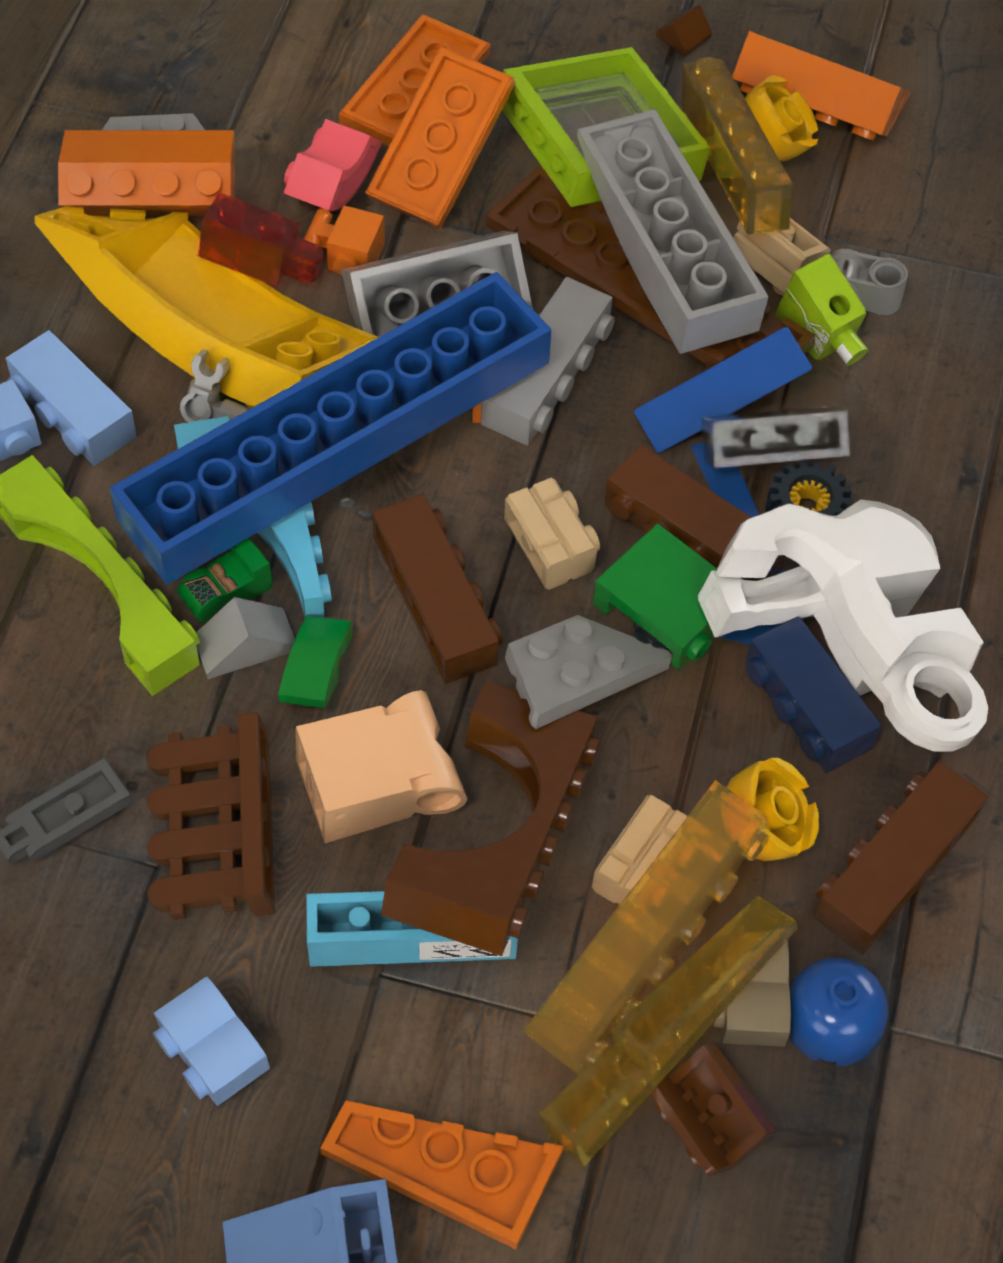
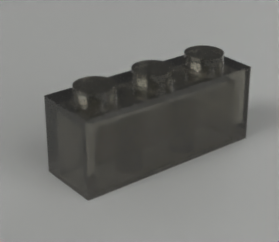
[702,406,849,468]

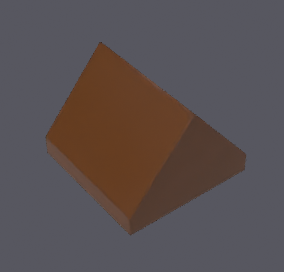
[656,4,712,56]

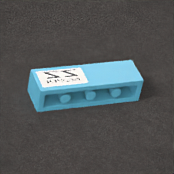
[307,891,518,967]

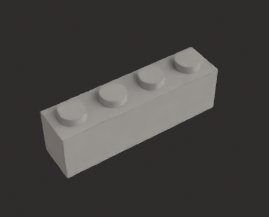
[481,277,615,446]

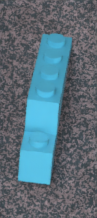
[174,416,332,618]

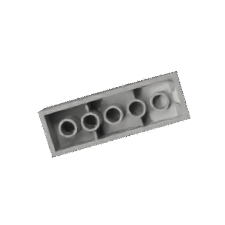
[577,109,769,354]

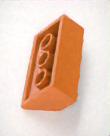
[732,31,911,141]
[58,130,235,216]

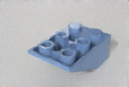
[222,1179,398,1263]

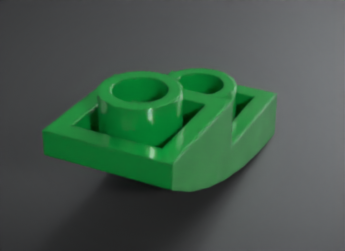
[278,615,353,708]

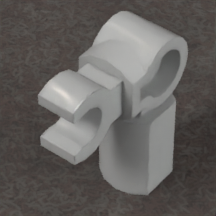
[180,349,251,422]

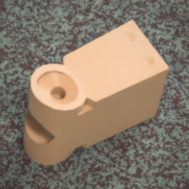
[296,690,467,843]

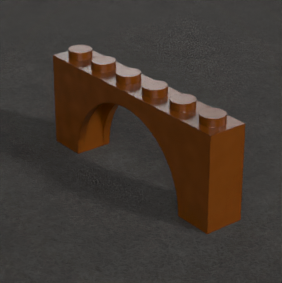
[381,681,601,956]

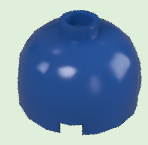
[789,958,889,1066]

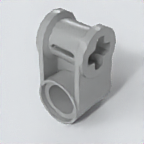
[831,249,908,315]

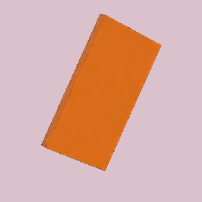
[339,14,491,146]
[365,46,516,230]

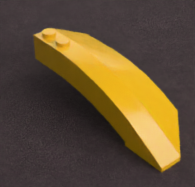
[35,206,378,408]

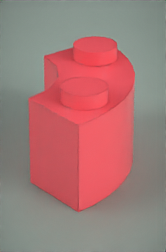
[284,119,382,211]

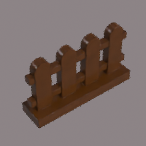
[147,712,275,920]

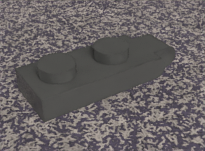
[0,758,132,864]

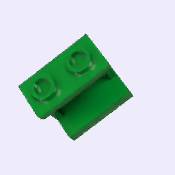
[593,523,717,671]

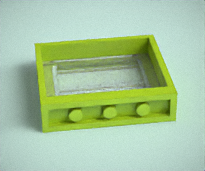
[502,47,711,207]

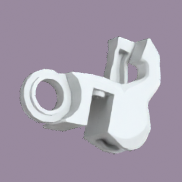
[698,500,988,752]

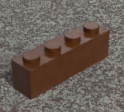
[604,445,786,581]
[372,494,503,684]
[814,761,988,955]

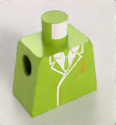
[774,253,868,366]

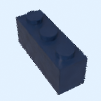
[745,616,882,773]

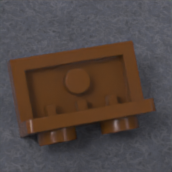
[647,1042,777,1176]

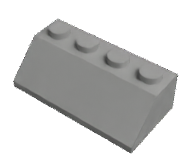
[341,230,533,337]

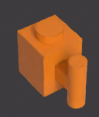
[299,205,385,275]

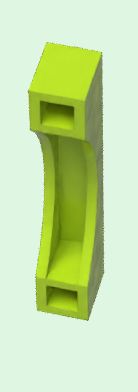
[0,455,200,696]

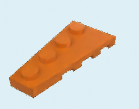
[320,1101,564,1250]

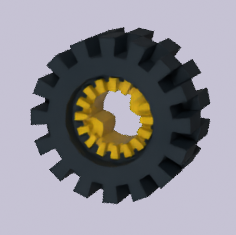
[765,459,852,516]

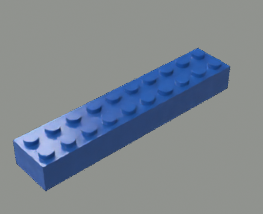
[109,272,552,585]

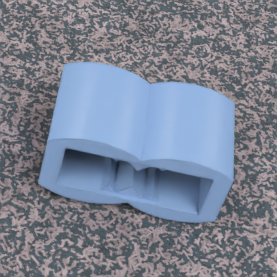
[153,976,270,1106]

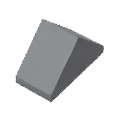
[196,597,295,679]

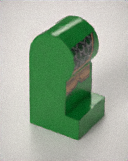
[177,538,273,624]

